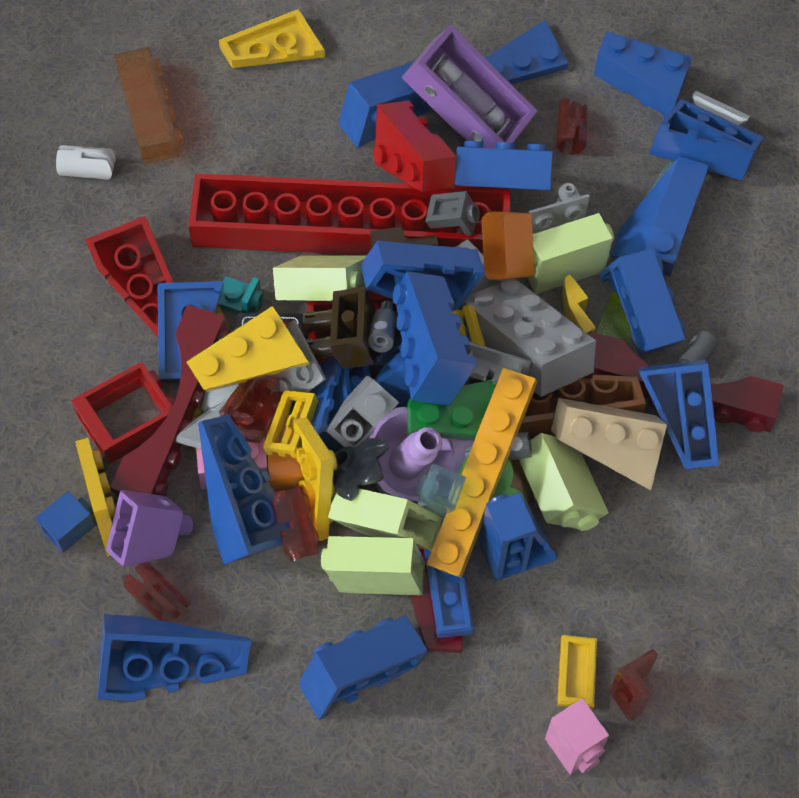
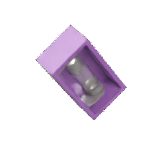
[401,24,537,149]

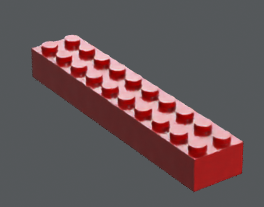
[189,173,510,255]

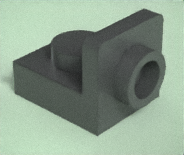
[426,191,480,236]

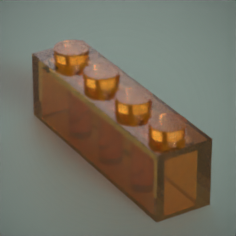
[114,47,183,165]

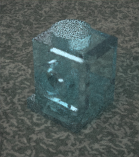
[416,463,466,517]

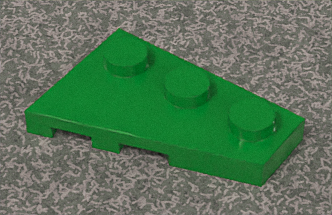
[407,379,496,441]

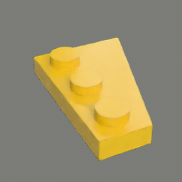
[187,306,310,392]
[293,417,337,542]

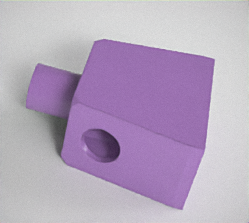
[106,490,193,567]

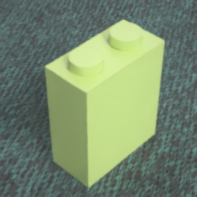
[527,213,614,294]
[273,256,368,301]
[519,433,609,531]
[328,489,443,551]
[321,536,425,595]

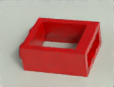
[71,361,175,465]

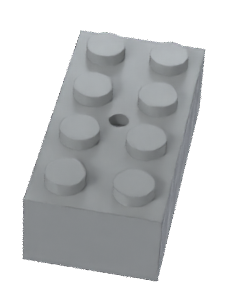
[461,278,596,397]

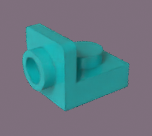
[219,276,264,315]

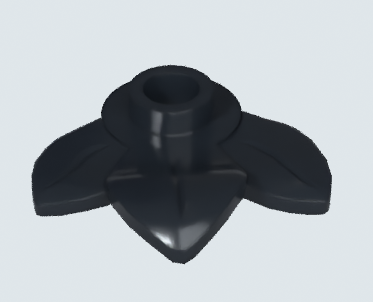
[333,438,390,501]

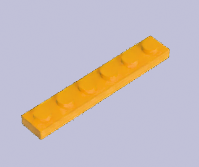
[426,368,537,578]

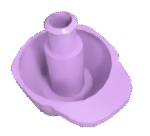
[368,407,474,504]

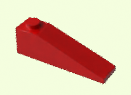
[85,216,174,338]

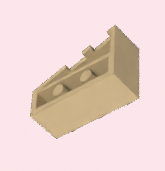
[551,398,667,490]

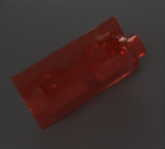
[272,486,319,561]

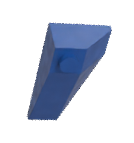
[610,156,709,276]
[198,415,300,565]
[97,614,251,701]

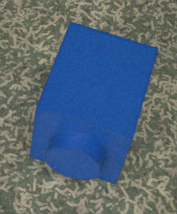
[35,491,95,553]

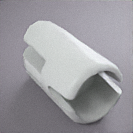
[56,145,117,180]

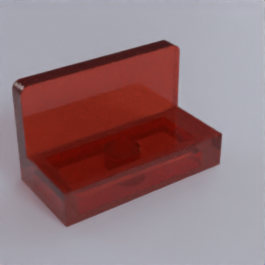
[609,649,658,722]

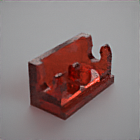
[219,375,283,443]

